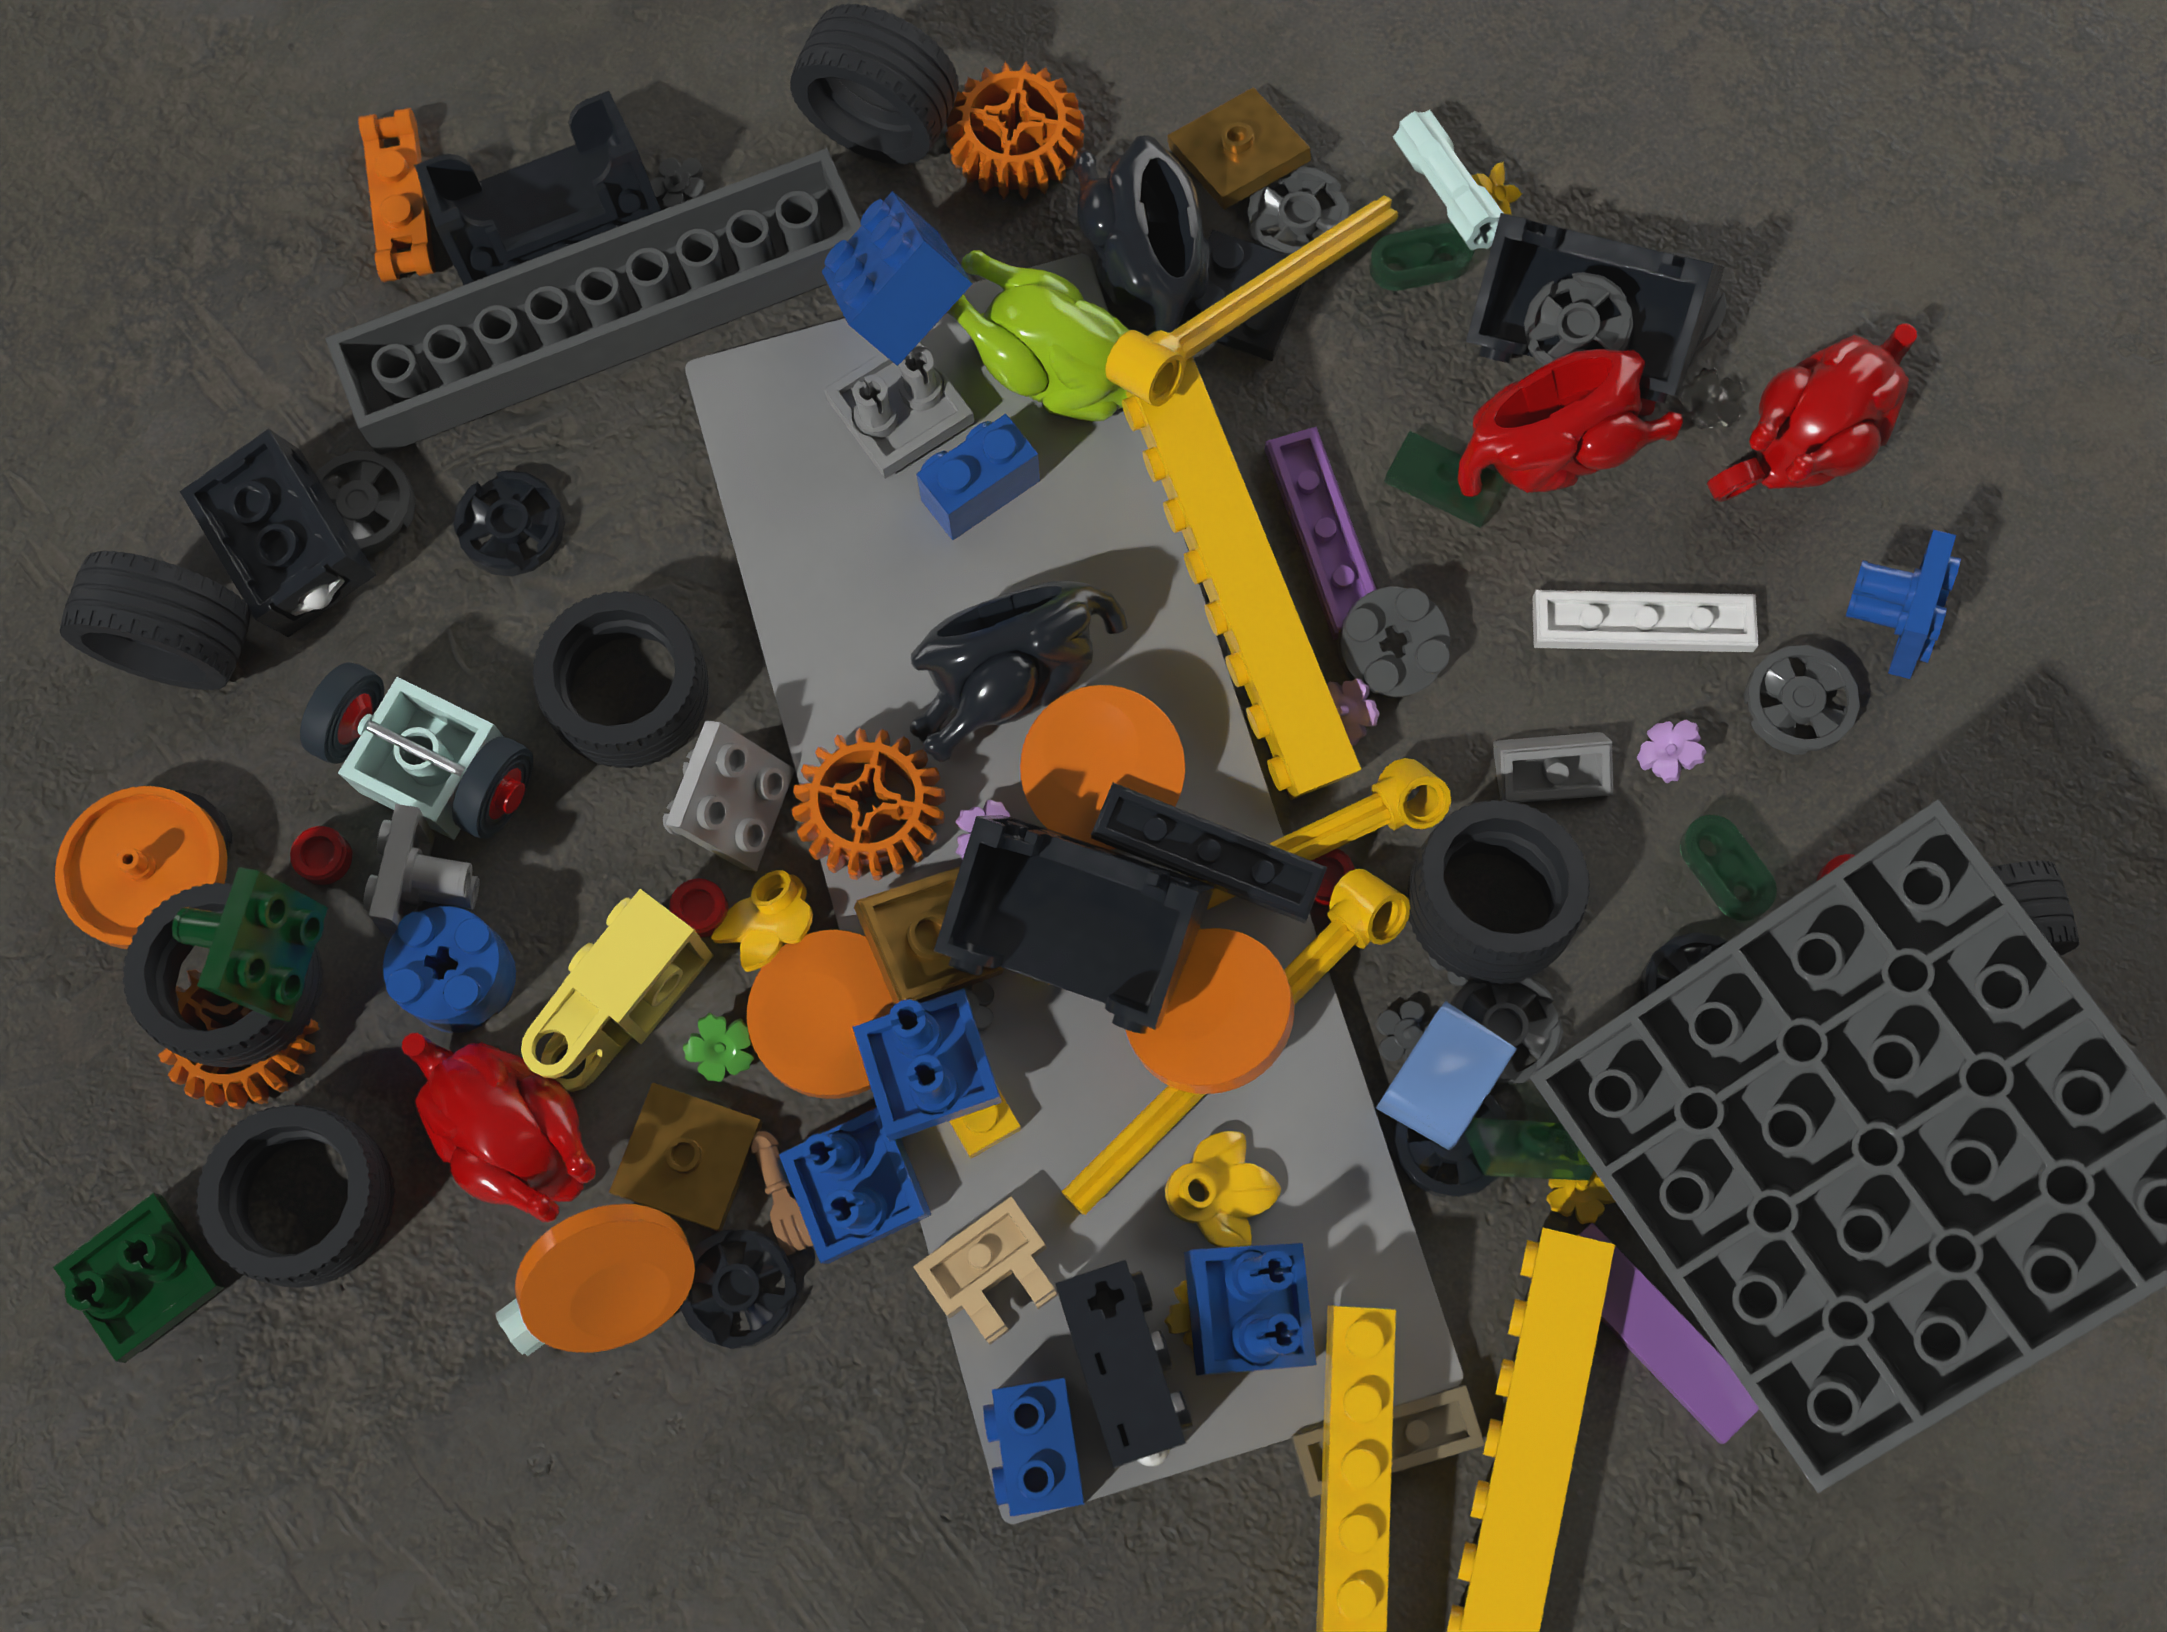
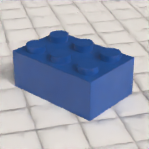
[821,191,973,366]

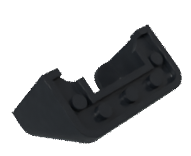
[414,91,661,286]
[1466,213,1725,403]
[934,815,1214,1034]

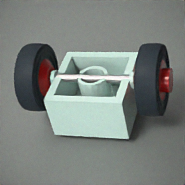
[300,662,533,840]

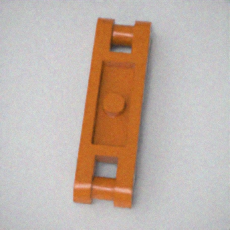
[358,108,436,282]

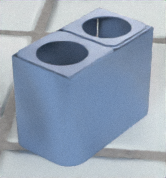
[1376,1001,1517,1150]

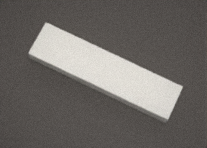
[1532,590,1758,652]

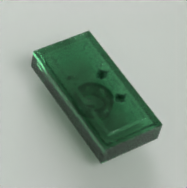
[1384,431,1505,529]
[1464,1118,1594,1181]

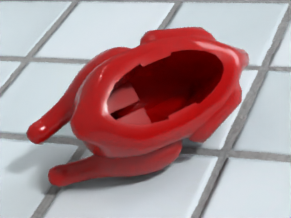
[1749,324,1917,489]
[1458,349,1683,497]
[402,1033,596,1222]

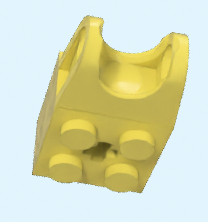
[521,889,714,1092]

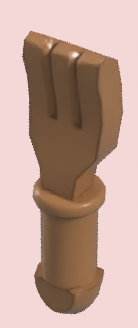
[751,1131,813,1256]

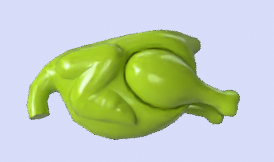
[947,250,1130,421]

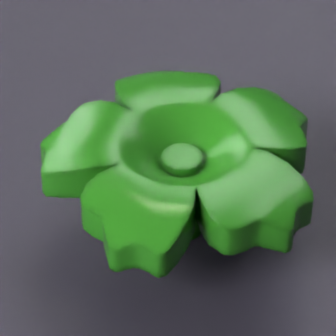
[683,1013,754,1082]

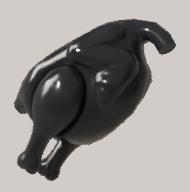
[1073,135,1211,336]
[910,581,1128,762]

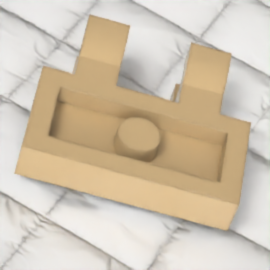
[913,1196,1058,1345]

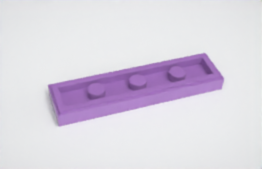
[1265,427,1377,640]
[1577,1222,1759,1444]

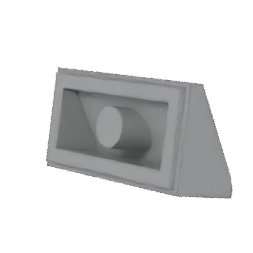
[1493,732,1613,803]

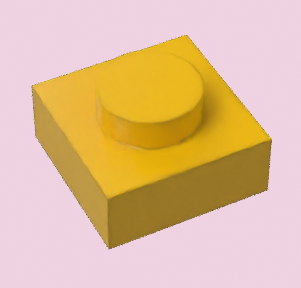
[949,1086,1021,1159]

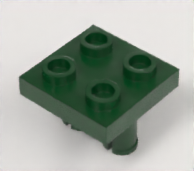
[172,867,328,1022]
[53,1193,225,1363]

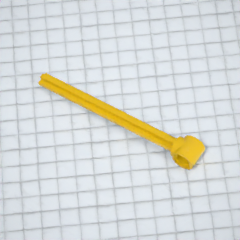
[1105,196,1398,407]
[1047,758,1451,985]
[1062,869,1411,1215]

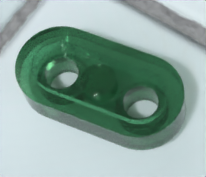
[1369,223,1475,291]
[1680,815,1777,921]

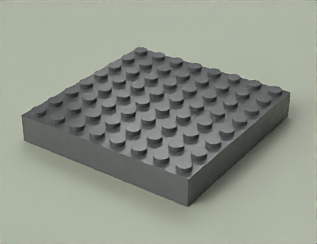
[1529,799,2167,1493]

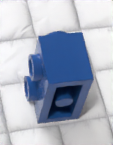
[916,414,1040,541]
[983,1378,1085,1517]

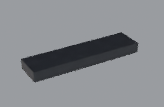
[1091,782,1327,923]

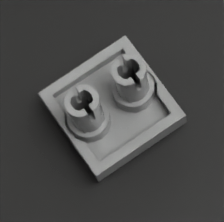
[824,342,974,479]
[663,721,795,871]
[364,804,480,940]

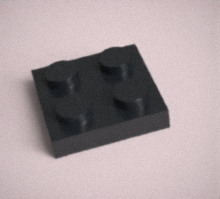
[1179,229,1306,361]

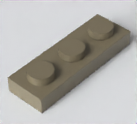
[1291,1385,1485,1497]

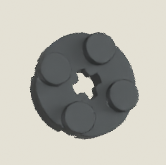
[1337,586,1450,698]

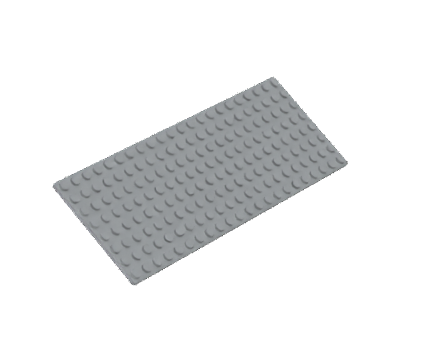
[685,254,1463,1524]

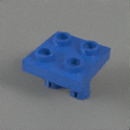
[1845,530,1961,679]
[852,988,1002,1141]
[779,1107,932,1264]
[1184,1243,1317,1376]

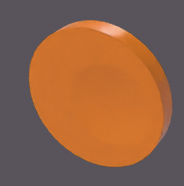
[1020,685,1186,850]
[55,786,227,949]
[1126,928,1294,1094]
[747,930,894,1099]
[515,1204,695,1353]

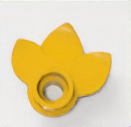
[711,870,813,972]
[1165,1131,1281,1248]

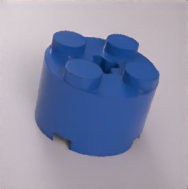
[383,906,516,1033]

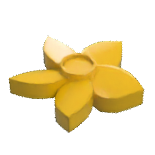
[1471,162,1522,215]

